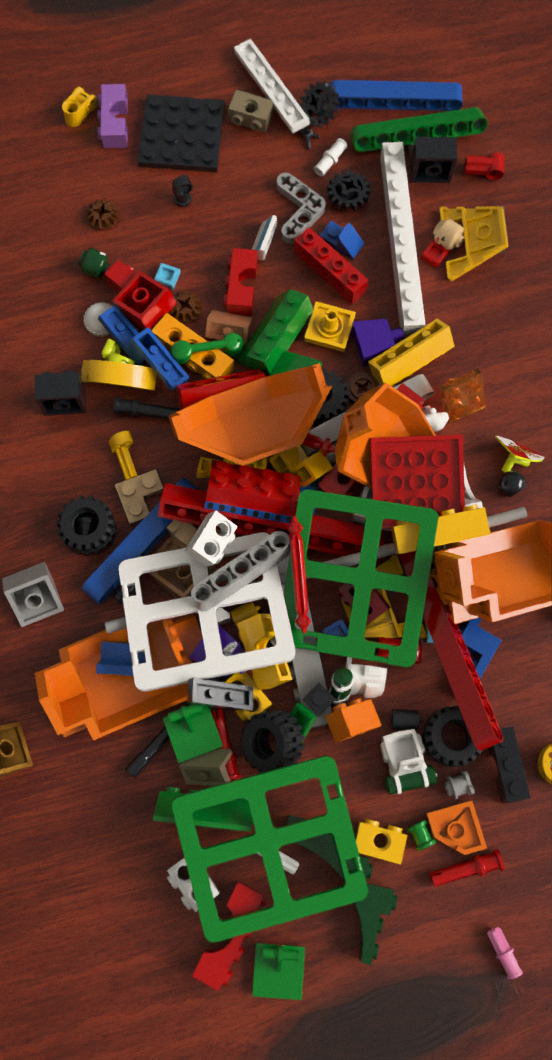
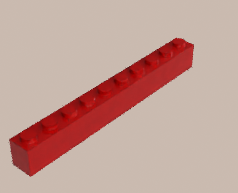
[158,483,384,564]

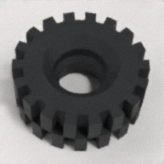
[312,368,349,426]

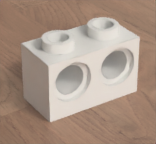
[184,511,238,567]
[167,857,220,912]

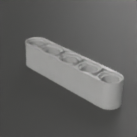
[191,531,290,611]

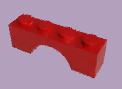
[192,881,266,991]

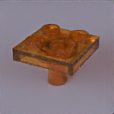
[440,369,487,424]

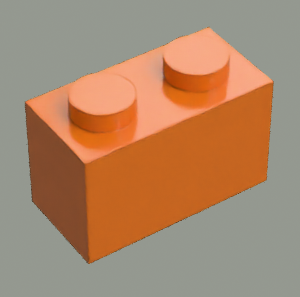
[325,698,382,743]

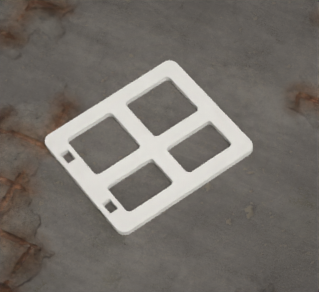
[119,532,296,691]

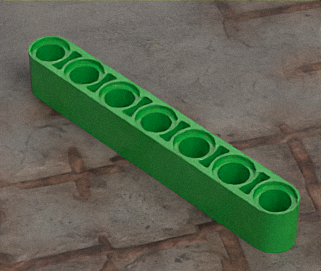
[350,107,488,152]

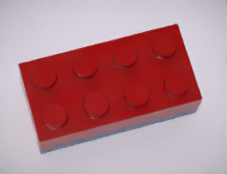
[204,460,300,523]

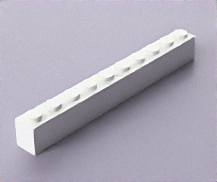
[380,142,425,337]

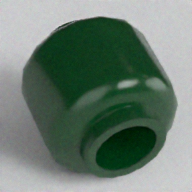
[78,248,110,279]

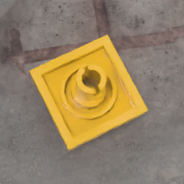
[304,301,356,352]

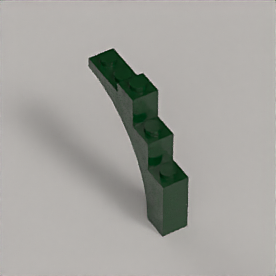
[287,815,397,965]

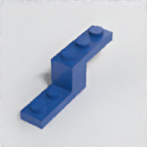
[98,305,189,392]
[459,617,502,678]

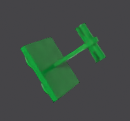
[163,704,223,763]
[252,943,305,1000]

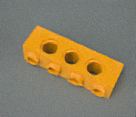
[151,313,234,379]

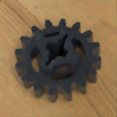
[299,81,340,128]
[327,169,371,213]

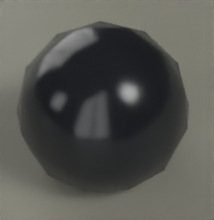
[498,470,527,497]

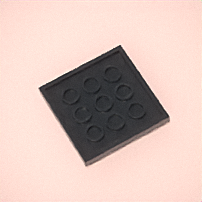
[138,94,225,173]

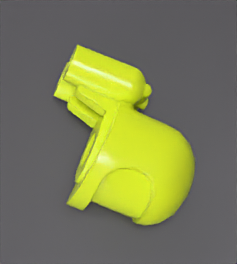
[102,339,135,365]

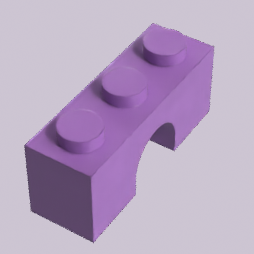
[97,84,128,148]

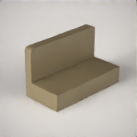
[179,749,232,786]

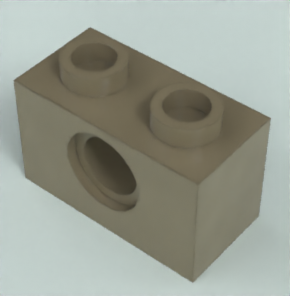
[228,90,274,133]

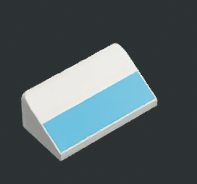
[252,215,277,261]

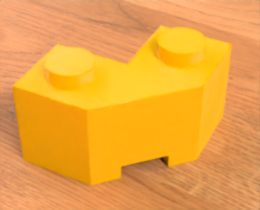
[268,445,333,487]

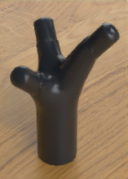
[298,127,320,150]

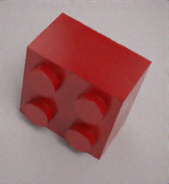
[112,270,177,330]

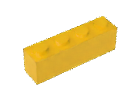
[368,319,455,387]
[391,504,491,554]

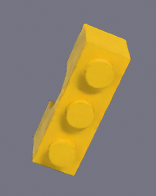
[237,614,292,690]

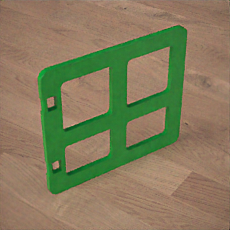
[283,490,438,667]
[172,756,368,942]

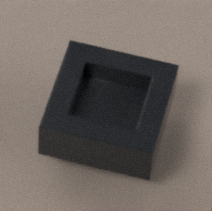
[302,683,335,716]

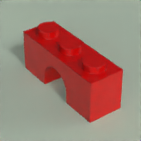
[223,248,258,316]

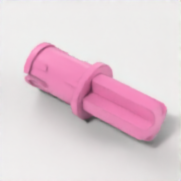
[487,927,523,980]

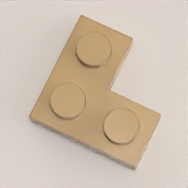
[115,469,163,526]

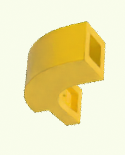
[81,360,157,390]

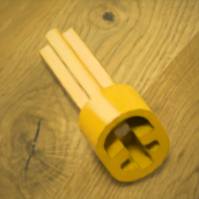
[109,431,137,481]

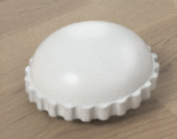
[83,302,113,337]

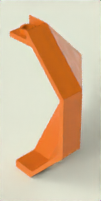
[168,363,332,465]
[334,382,435,489]

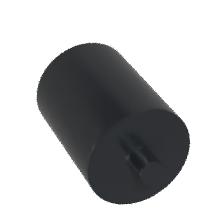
[391,709,423,730]

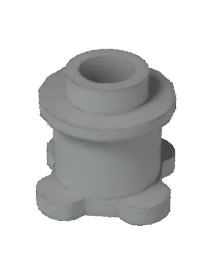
[444,771,474,800]

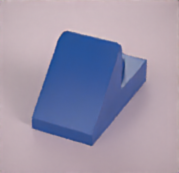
[320,221,364,260]

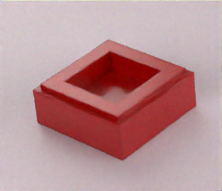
[421,240,450,269]

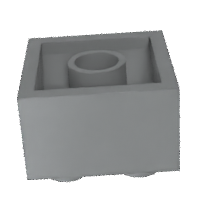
[2,562,64,627]

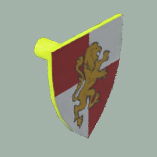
[495,436,545,472]

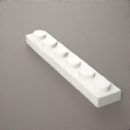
[234,39,310,133]

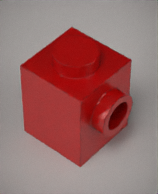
[104,260,136,293]

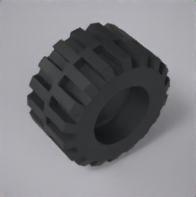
[56,495,116,556]
[422,706,482,767]
[240,710,305,773]

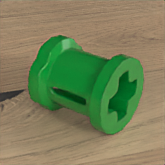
[406,820,436,851]

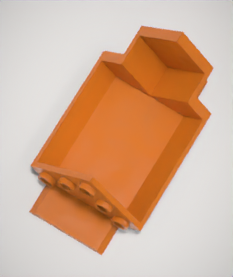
[429,520,552,624]
[35,613,203,740]

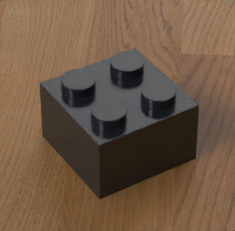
[410,136,457,183]
[35,371,87,416]

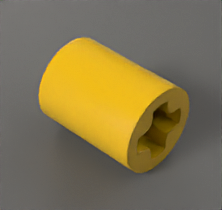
[229,601,260,629]

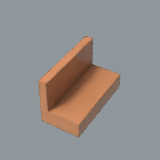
[205,310,253,345]

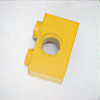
[355,819,407,864]

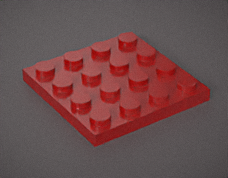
[371,434,465,529]

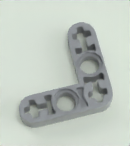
[277,173,325,244]

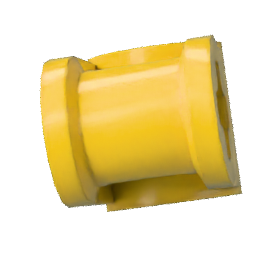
[62,87,98,127]

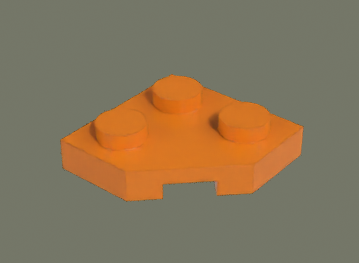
[426,801,487,855]

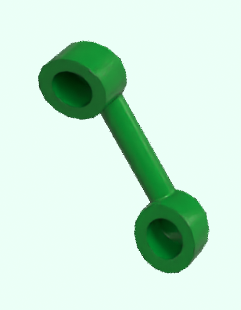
[170,333,244,364]

